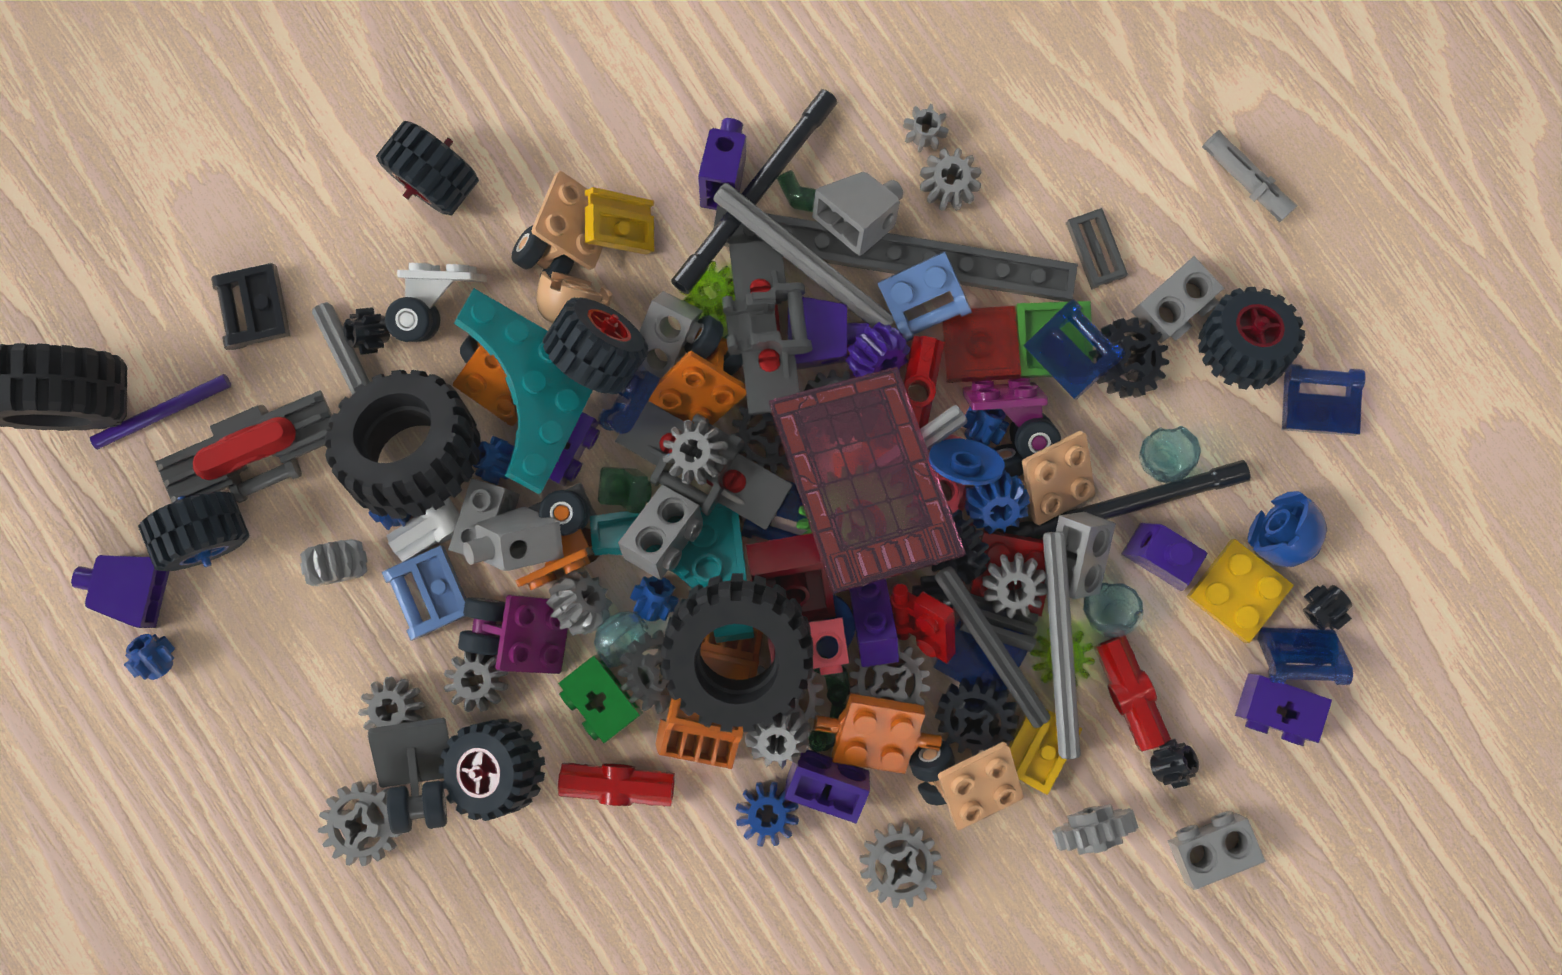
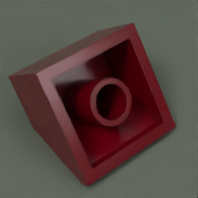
[746,533,836,622]

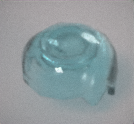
[1138,426,1201,483]
[1083,583,1144,638]
[594,611,649,668]

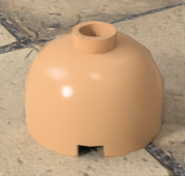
[536,271,612,324]

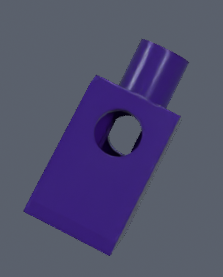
[698,118,746,210]
[788,296,869,370]
[1121,523,1208,591]
[71,555,170,628]

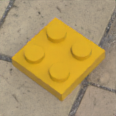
[1186,539,1294,643]

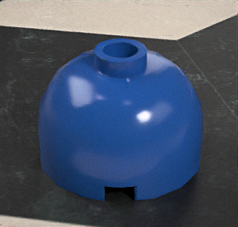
[1247,491,1327,567]

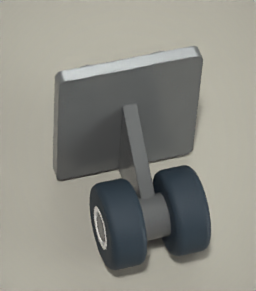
[368,718,450,834]

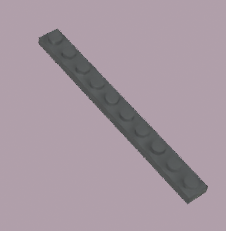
[713,205,1078,302]

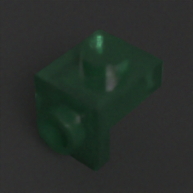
[598,467,652,513]

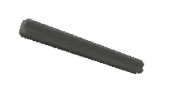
[935,566,1050,728]

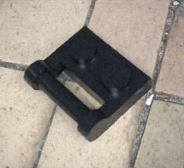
[211,263,290,350]

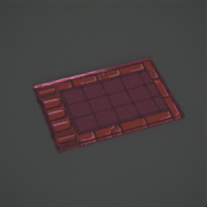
[769,367,966,594]

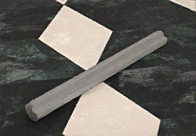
[713,183,894,328]
[1043,532,1081,759]

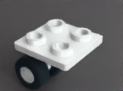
[385,263,487,342]

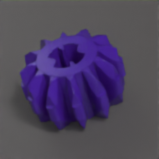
[846,322,910,380]

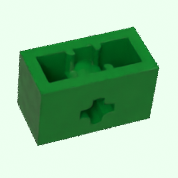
[558,654,643,743]

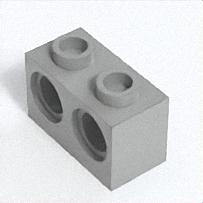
[1131,256,1224,343]
[638,291,703,381]
[448,478,520,555]
[618,485,703,580]
[1044,512,1116,599]
[1168,811,1266,890]

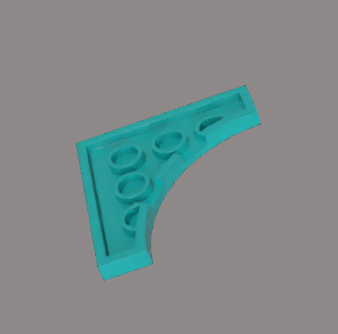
[453,288,593,494]
[590,502,754,643]

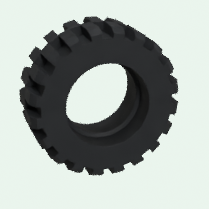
[0,343,128,431]
[325,370,481,519]
[661,573,813,733]

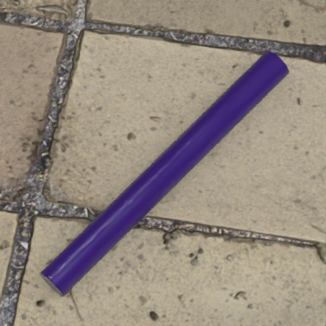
[90,374,231,450]

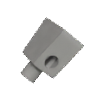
[812,172,903,256]
[463,507,564,571]

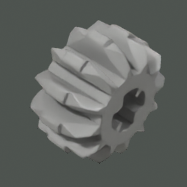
[920,147,981,211]
[662,420,728,485]
[300,539,367,586]
[982,553,1048,619]
[546,570,612,636]
[444,651,508,712]
[358,677,425,730]
[745,711,810,769]

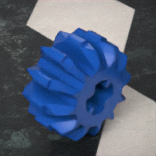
[964,469,1030,535]
[736,781,799,846]

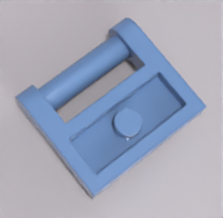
[877,251,972,342]
[382,545,466,641]

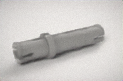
[1202,130,1298,223]

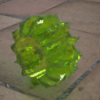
[679,261,735,322]
[1030,627,1095,687]

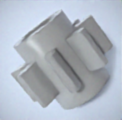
[903,104,948,152]

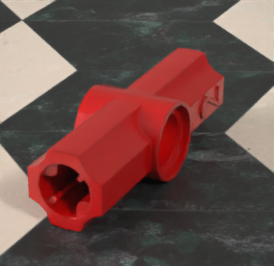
[891,336,945,446]
[1094,634,1171,752]
[558,762,675,807]

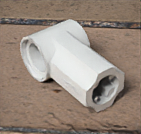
[386,498,459,562]

